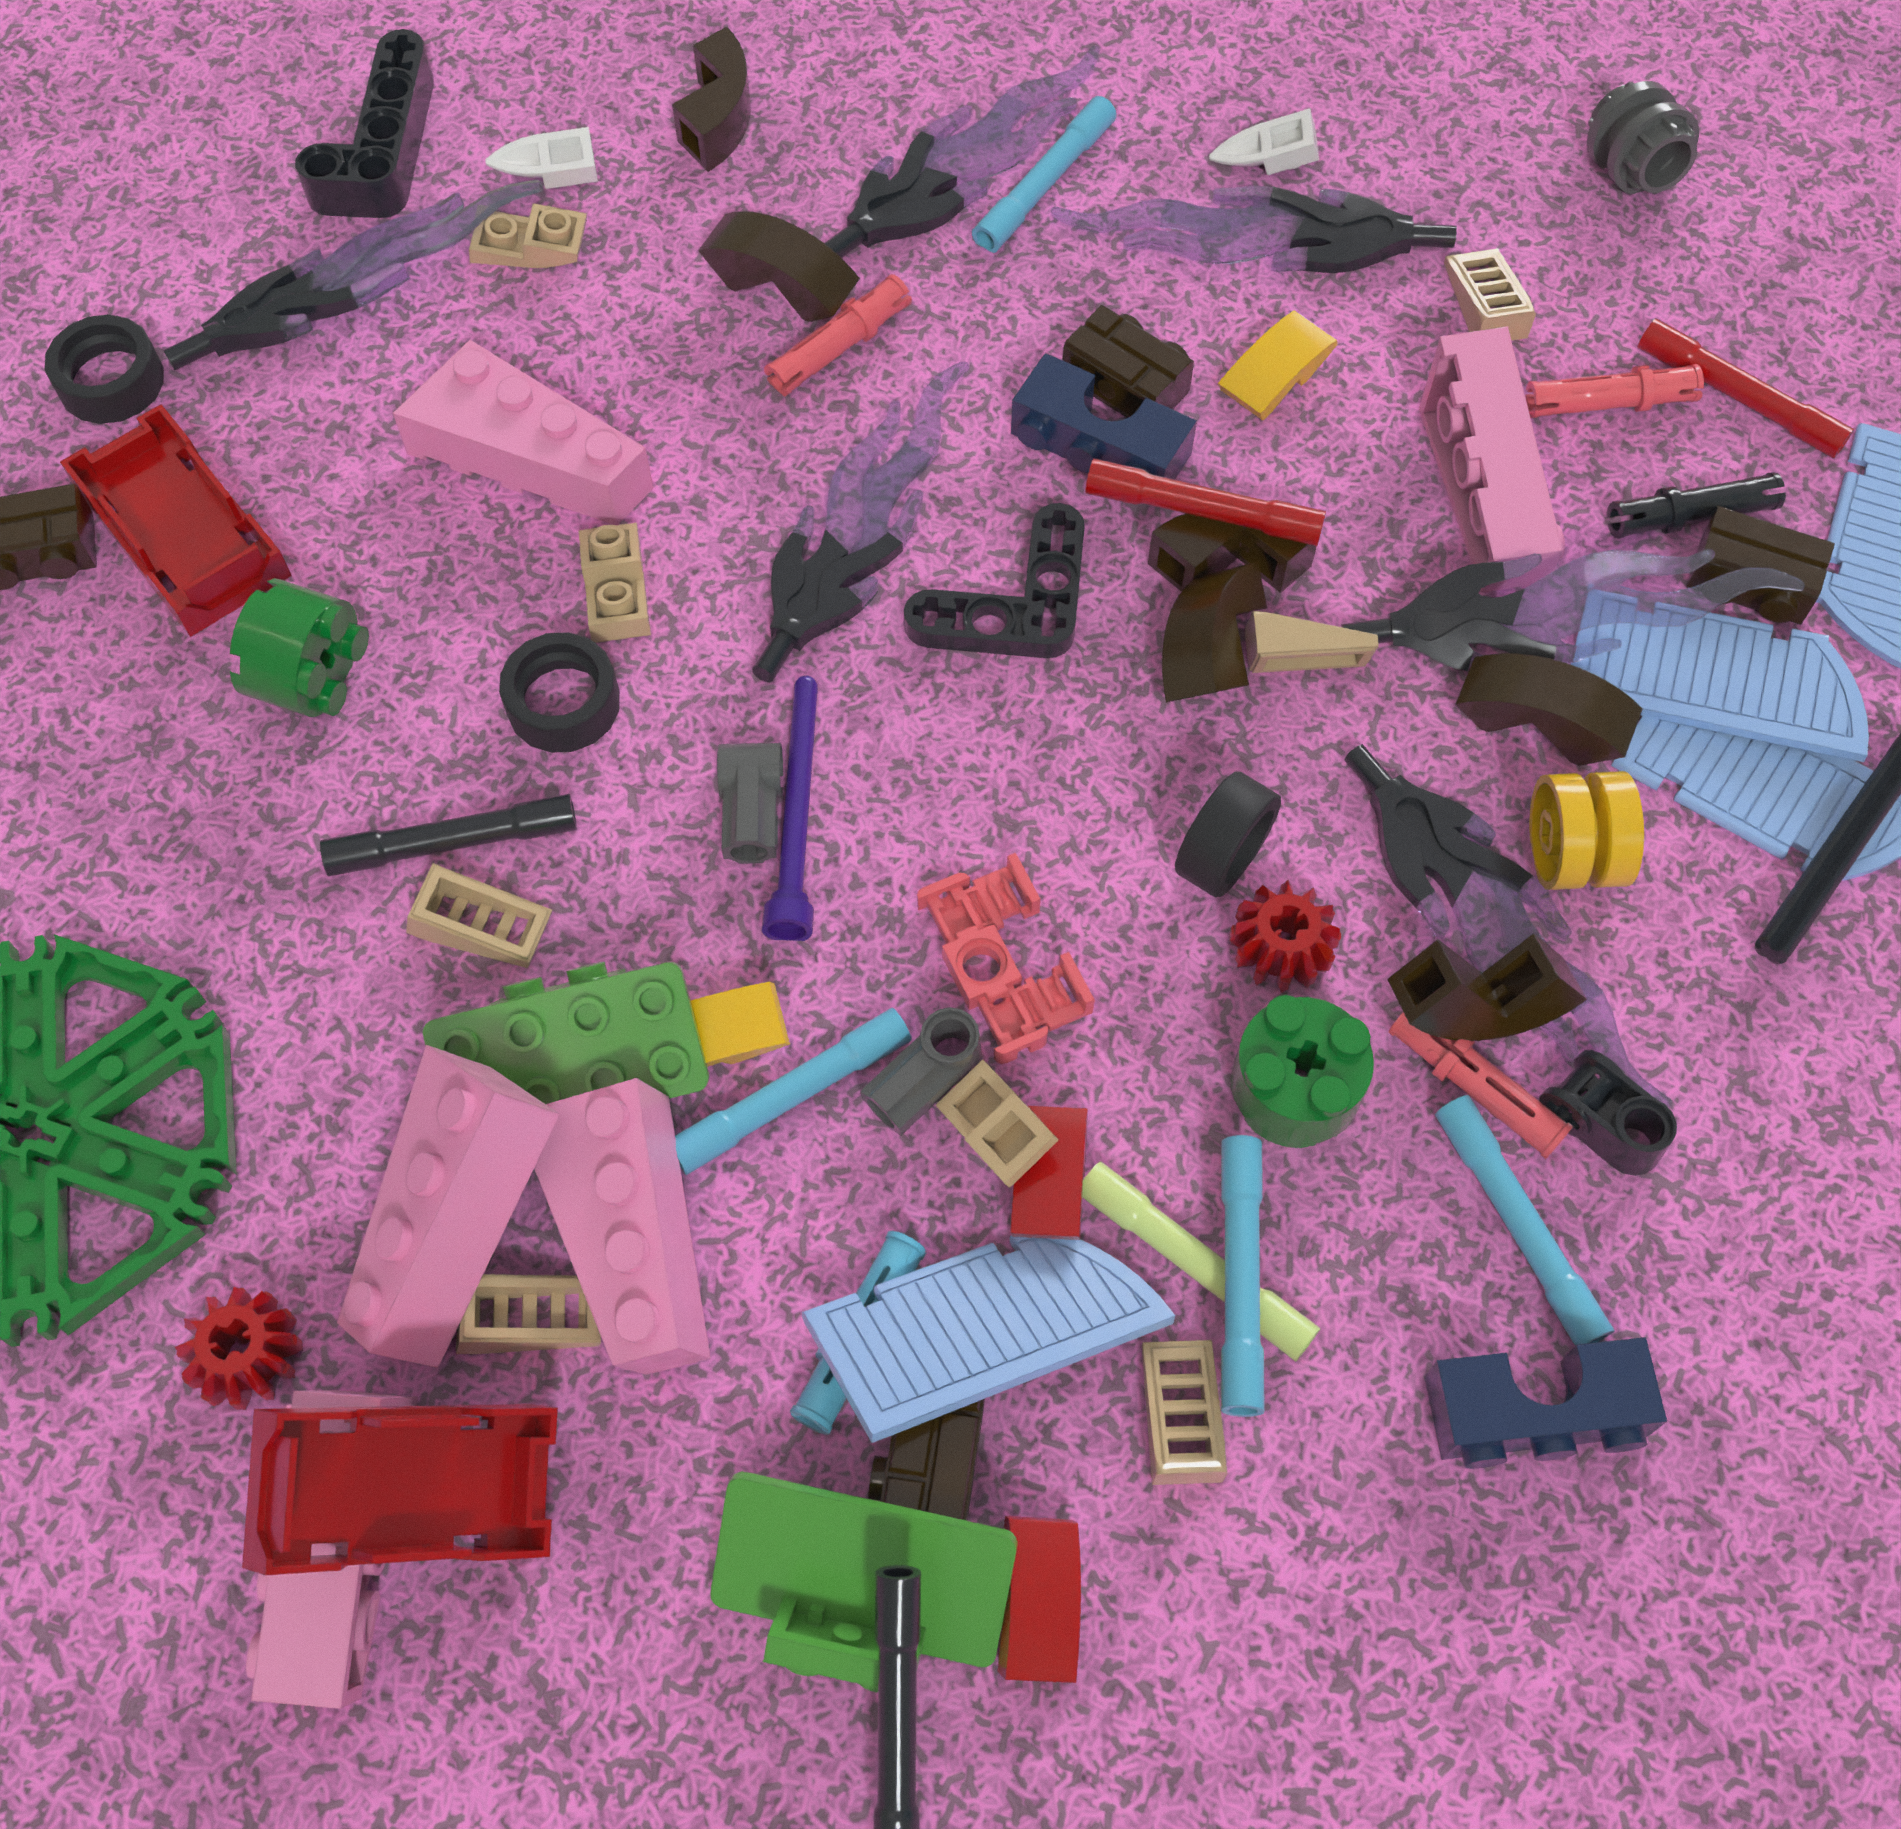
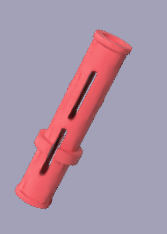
[764,274,912,397]
[1525,364,1704,418]
[1388,1012,1574,1159]

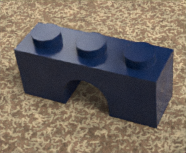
[1011,353,1197,480]
[1424,1337,1668,1469]

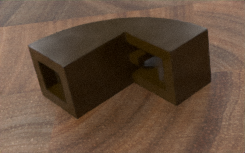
[672,26,751,172]
[698,211,860,322]
[1148,513,1317,593]
[1162,561,1267,703]
[1455,653,1643,766]
[1387,933,1587,1041]

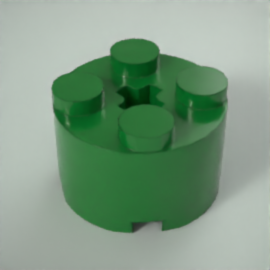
[230,578,369,717]
[1230,995,1374,1148]

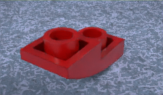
[1011,1106,1088,1240]
[997,1516,1081,1683]

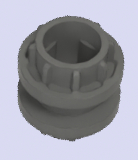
[1587,81,1699,195]

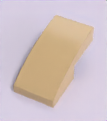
[935,1059,1058,1188]

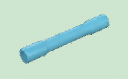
[972,96,1117,253]
[675,1008,912,1175]
[1435,1095,1615,1346]
[1221,1135,1265,1417]

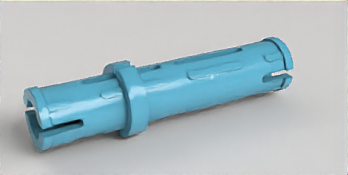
[790,1231,926,1435]

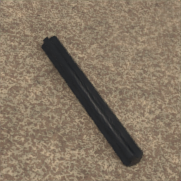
[1755,733,1901,964]

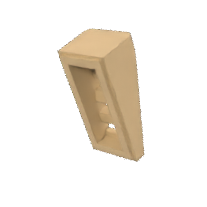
[1444,248,1536,341]
[1245,611,1379,673]
[406,863,552,968]
[456,1274,601,1354]
[1142,1340,1227,1485]

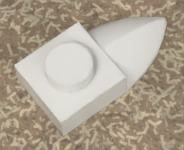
[1209,108,1319,175]
[485,127,598,189]

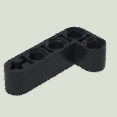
[295,29,434,218]

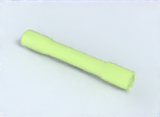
[1082,1161,1321,1362]

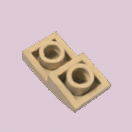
[469,203,587,268]
[579,523,651,643]

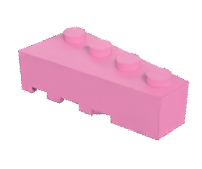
[1419,327,1565,593]
[393,340,654,525]
[337,1045,560,1368]
[534,1078,711,1375]
[246,1390,418,1709]

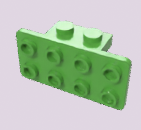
[423,962,709,1104]
[710,1472,1018,1692]

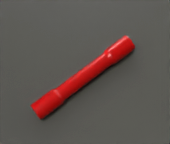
[1637,318,1854,459]
[1085,458,1326,546]

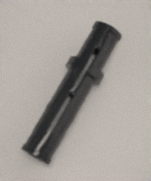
[1607,472,1786,539]

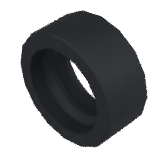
[45,314,164,424]
[499,632,620,753]
[1175,772,1281,898]

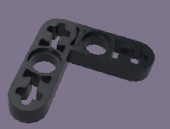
[904,503,1085,658]

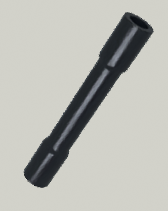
[320,794,577,877]
[874,1565,921,1829]

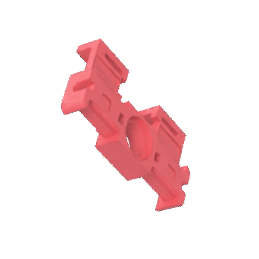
[917,853,1095,1064]

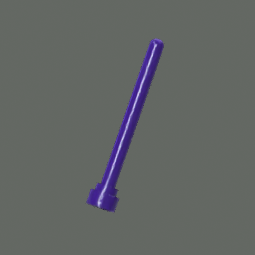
[762,676,818,941]

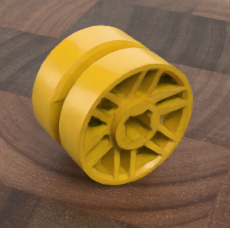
[1529,771,1644,890]

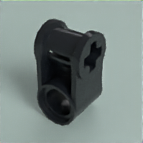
[1539,1050,1677,1176]

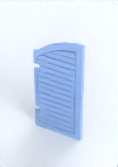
[1816,423,1901,669]
[1571,588,1869,762]
[1611,715,1901,881]
[802,1236,1175,1443]

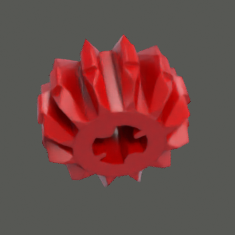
[1229,880,1341,993]
[175,1287,303,1410]

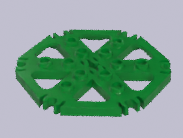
[0,934,237,1347]

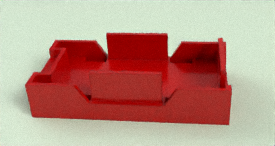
[60,404,292,637]
[242,1404,558,1576]

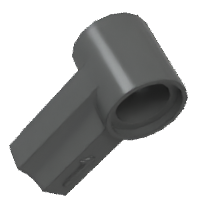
[717,743,783,864]
[860,1007,982,1136]

